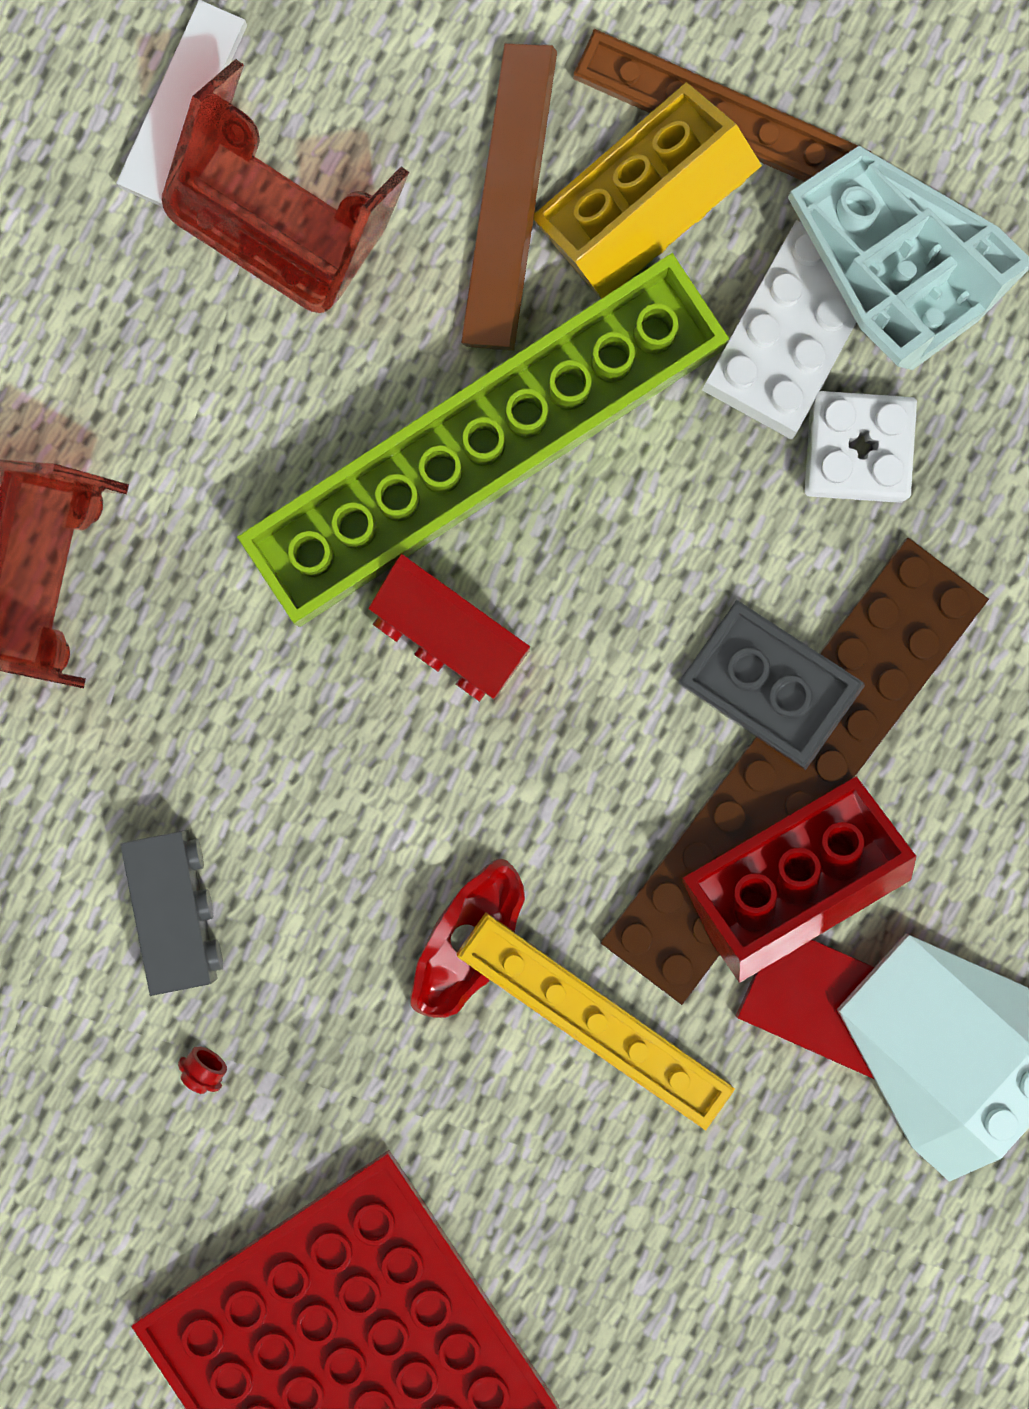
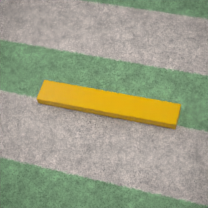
[456,912,735,1131]

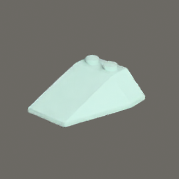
[788,146,1029,370]
[837,933,1029,1182]

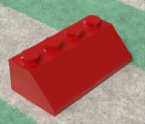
[683,776,917,983]

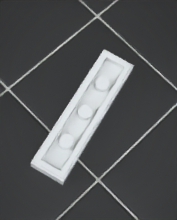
[116,0,247,208]

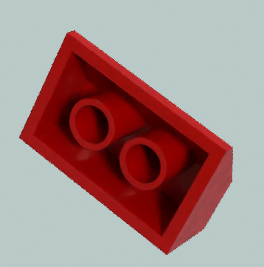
[368,554,530,702]

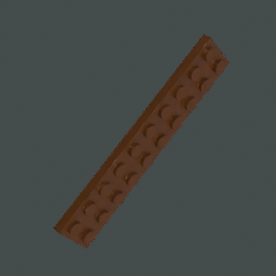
[600,538,989,1005]

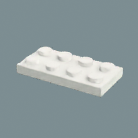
[702,220,856,440]

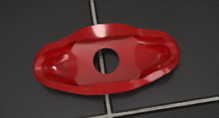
[410,859,525,1018]

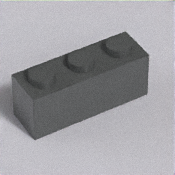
[120,830,223,996]

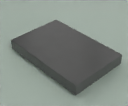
[678,600,865,770]

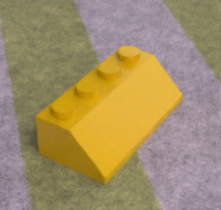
[533,82,762,299]

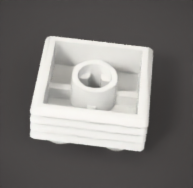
[805,391,917,503]

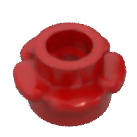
[178,1046,227,1094]

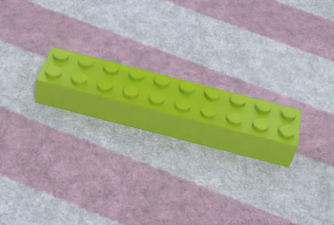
[237,252,729,627]

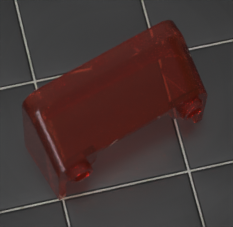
[162,59,410,313]
[0,460,129,689]

